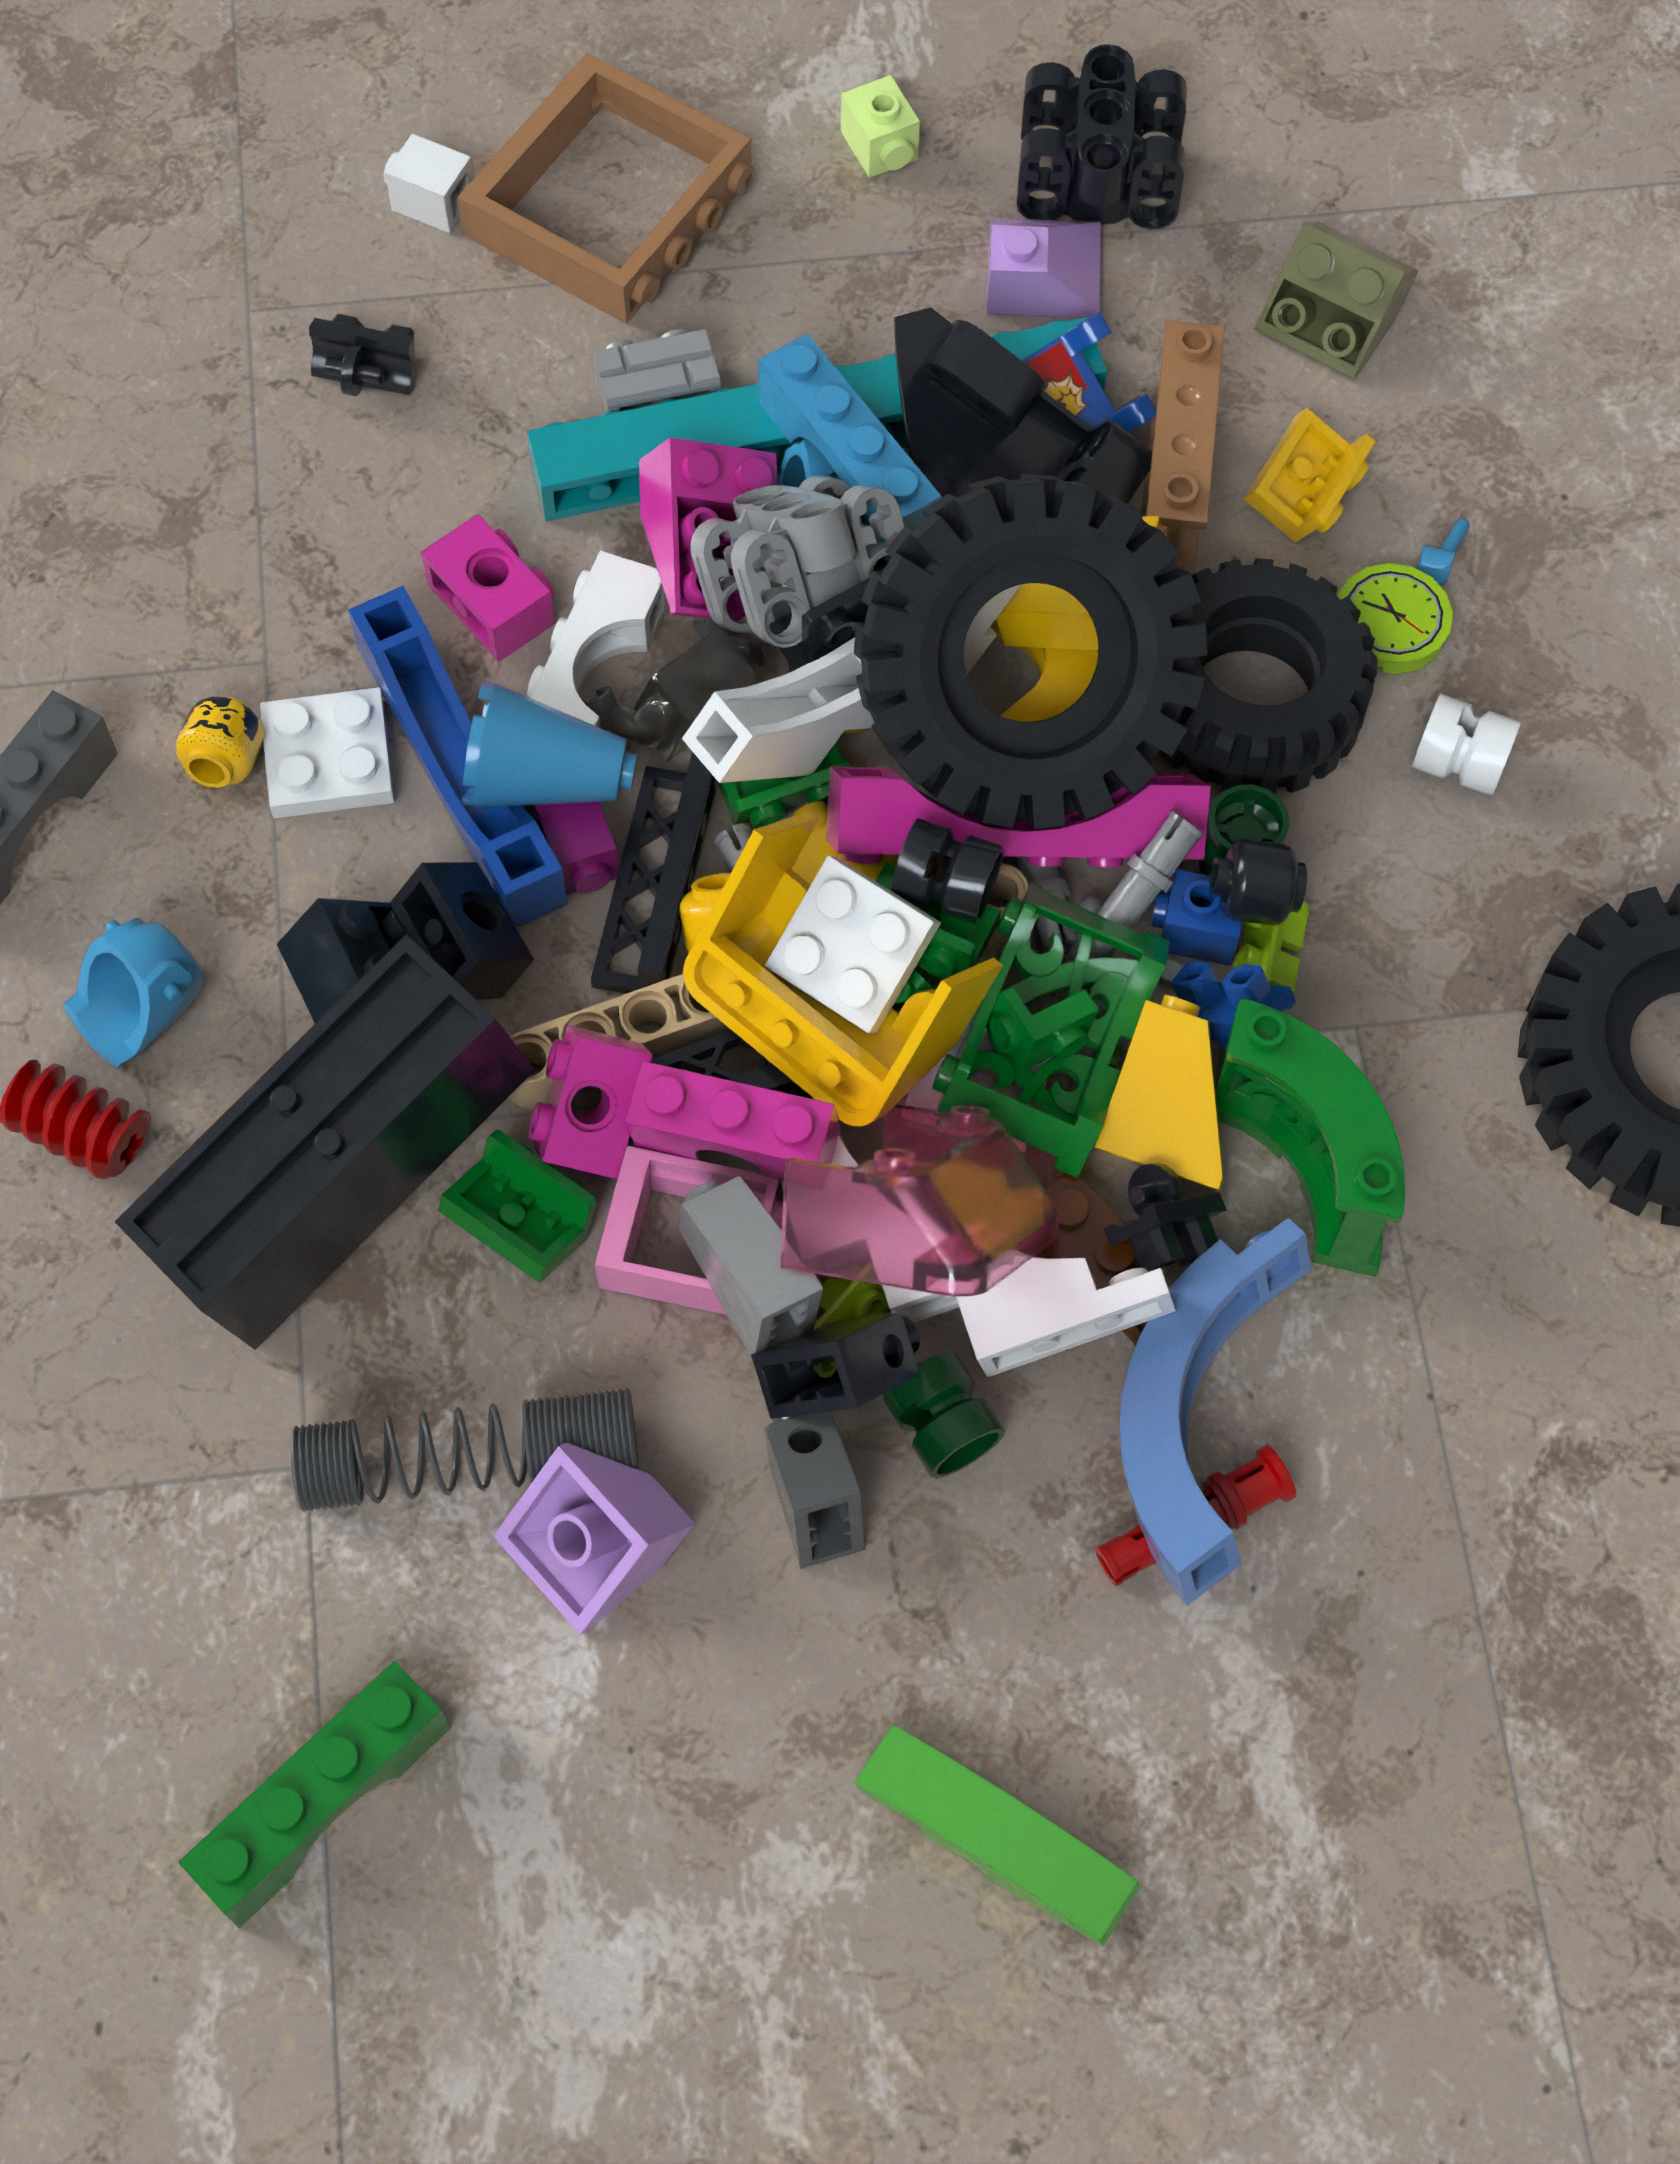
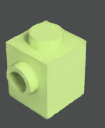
[841,75,920,178]

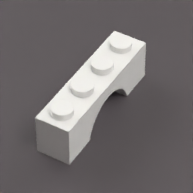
[527,551,669,728]

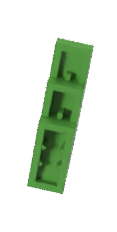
[854,1725,1141,1947]

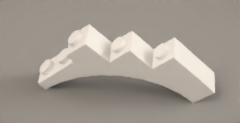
[682,585,1021,783]

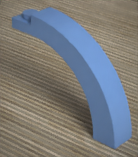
[1119,1218,1312,1606]

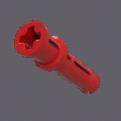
[1095,1444,1296,1586]

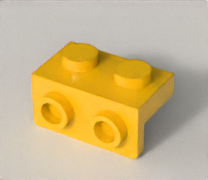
[1244,408,1376,543]

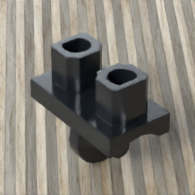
[309,314,415,396]
[1103,1163,1227,1272]

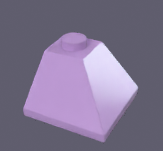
[987,217,1101,318]
[493,1443,695,1635]

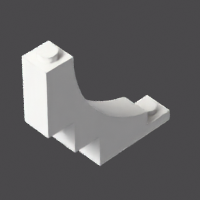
[780,1132,1176,1377]

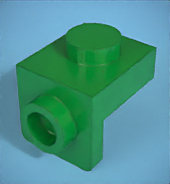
[989,987,1099,1071]

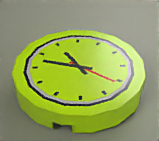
[1337,563,1453,674]

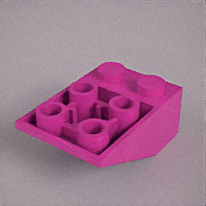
[639,437,777,621]

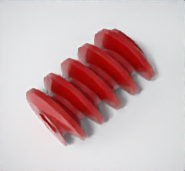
[0,1060,151,1179]

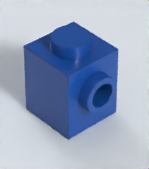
[1151,869,1242,966]

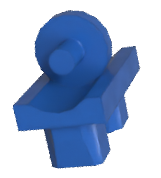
[1172,961,1296,1053]

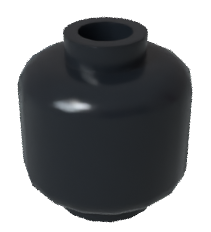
[1209,839,1307,926]

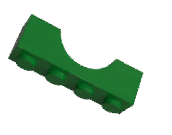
[178,1660,451,1929]

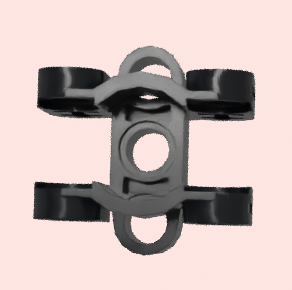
[1017,44,1187,229]

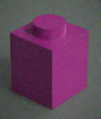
[535,802,619,895]

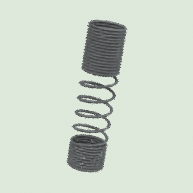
[290,1387,639,1512]

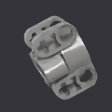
[690,475,904,648]

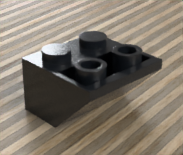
[277,898,408,1023]

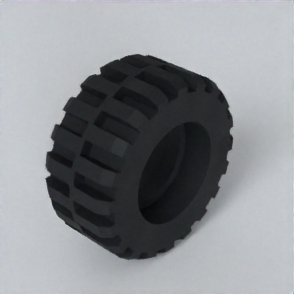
[1162,558,1377,794]

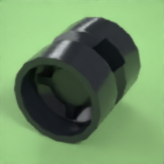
[891,817,1004,925]

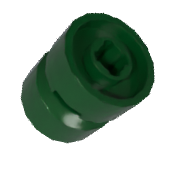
[1199,784,1289,876]
[883,1351,1005,1479]

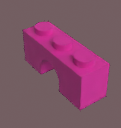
[625,1061,840,1190]

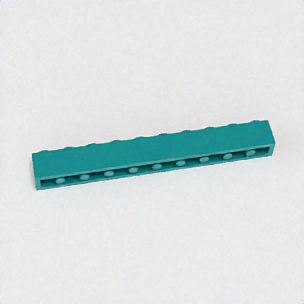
[526,317,1107,521]

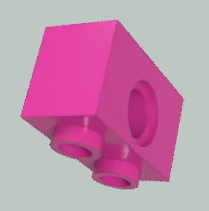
[421,514,555,662]
[528,1025,653,1179]

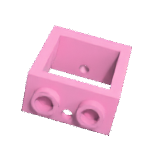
[595,1146,789,1315]

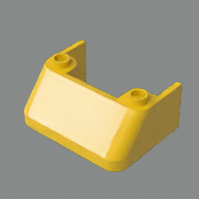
[683,811,1003,1127]

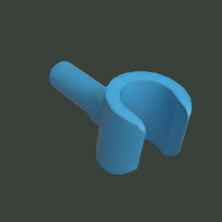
[1417,519,1470,585]

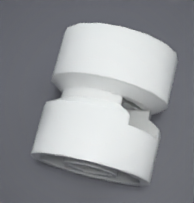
[1412,693,1521,797]

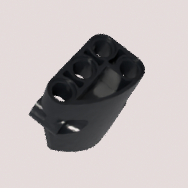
[894,307,1152,504]

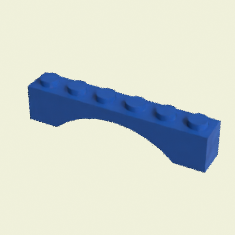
[348,586,568,928]

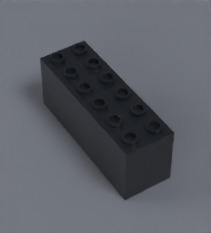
[114,934,535,1350]

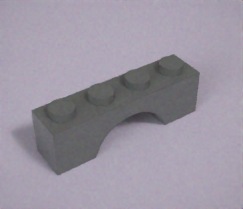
[0,690,118,904]

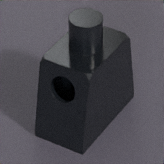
[751,1311,920,1419]

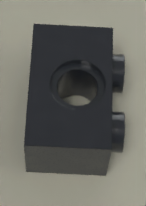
[390,862,534,1000]

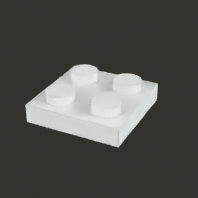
[260,687,395,819]
[765,855,941,1033]

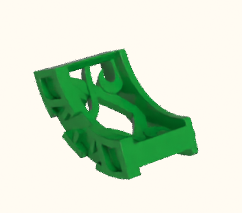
[931,882,1170,1178]
[1216,999,1405,1277]

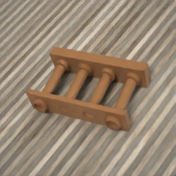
[1141,320,1225,575]

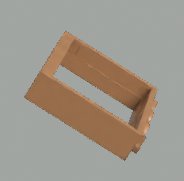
[457,52,755,324]

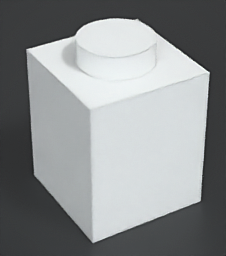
[384,133,474,234]

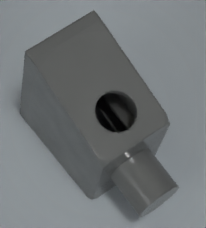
[765,1411,865,1569]

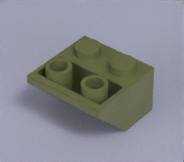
[1255,222,1419,378]

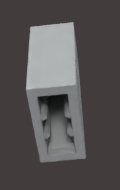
[678,1176,823,1359]

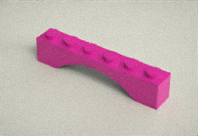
[826,766,1211,868]

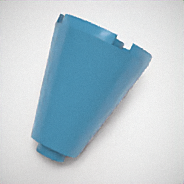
[462,682,638,807]

